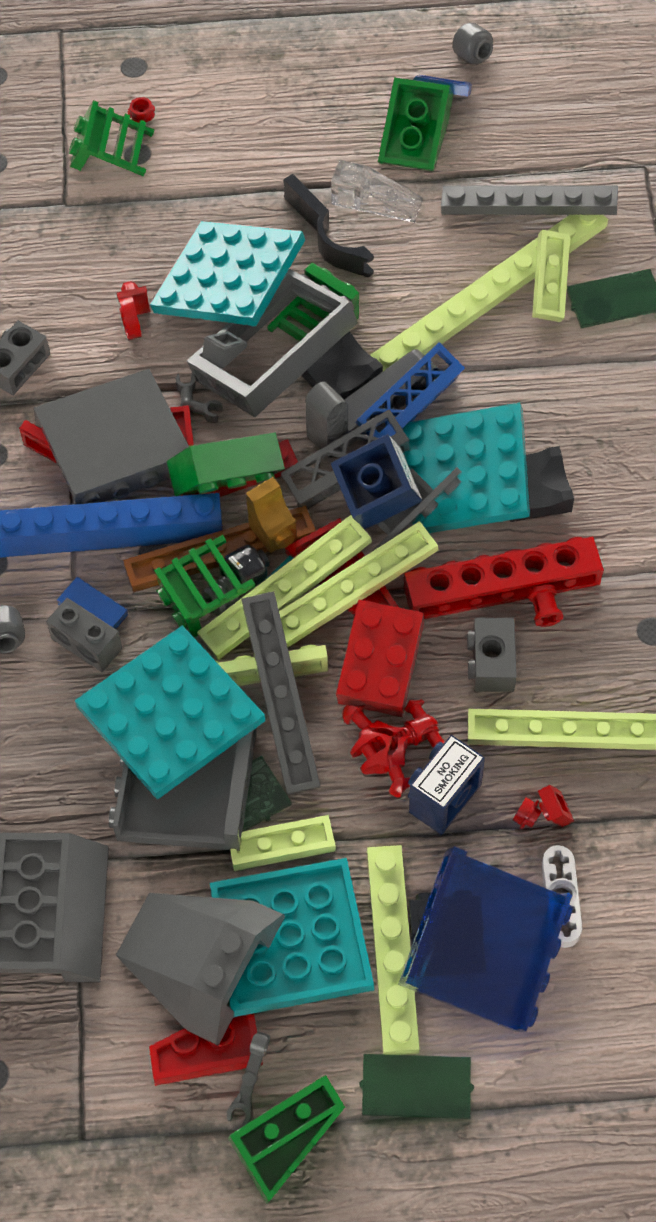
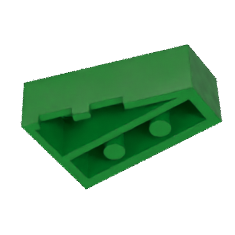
[167,432,285,496]

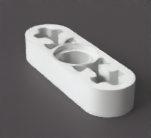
[542,845,582,948]

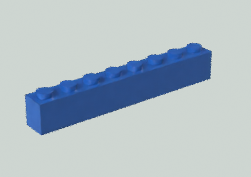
[0,493,223,558]

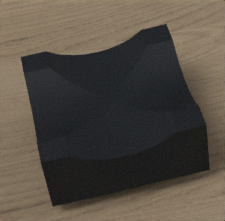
[301,331,383,400]
[510,446,574,522]

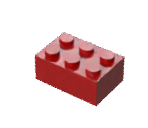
[336,599,424,718]

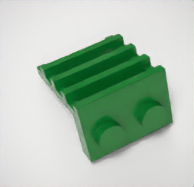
[69,100,155,176]
[267,262,359,341]
[154,535,256,638]

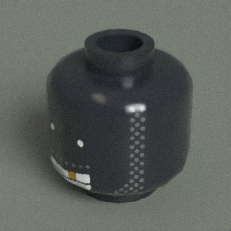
[220,545,270,586]

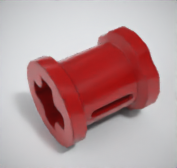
[528,584,564,627]

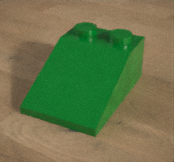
[378,77,454,171]

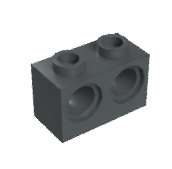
[0,320,50,396]
[46,598,122,672]

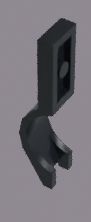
[283,173,374,278]

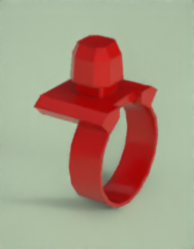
[116,281,151,341]

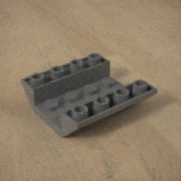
[0,833,109,982]

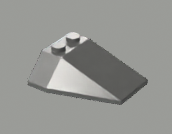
[116,893,285,1045]

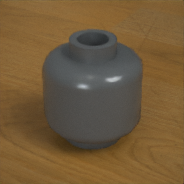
[452,22,493,65]
[0,605,25,654]

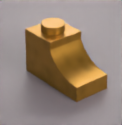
[246,477,297,553]

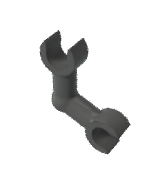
[176,373,223,423]

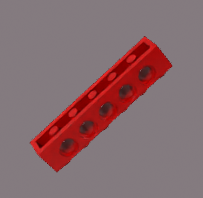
[404,536,604,619]

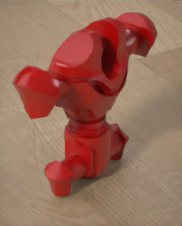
[342,699,445,798]

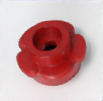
[128,97,155,123]
[512,797,541,830]

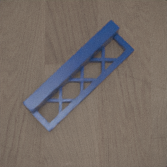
[355,342,465,438]

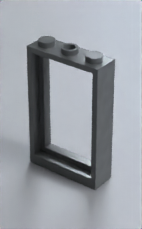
[187,269,358,417]

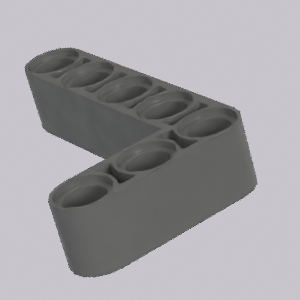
[305,349,440,458]

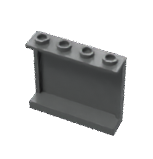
[33,369,189,504]
[109,728,257,851]

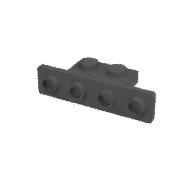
[370,467,462,553]

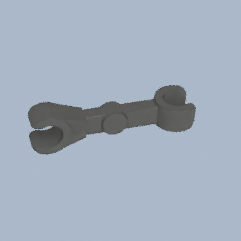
[227,1032,271,1126]

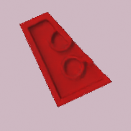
[149,1007,263,1086]

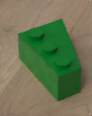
[228,1075,345,1204]

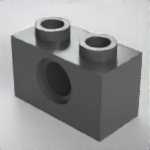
[467,618,517,692]

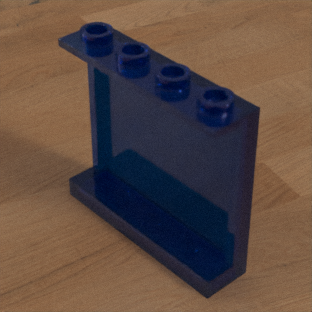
[398,846,573,1032]

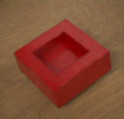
[538,784,574,827]

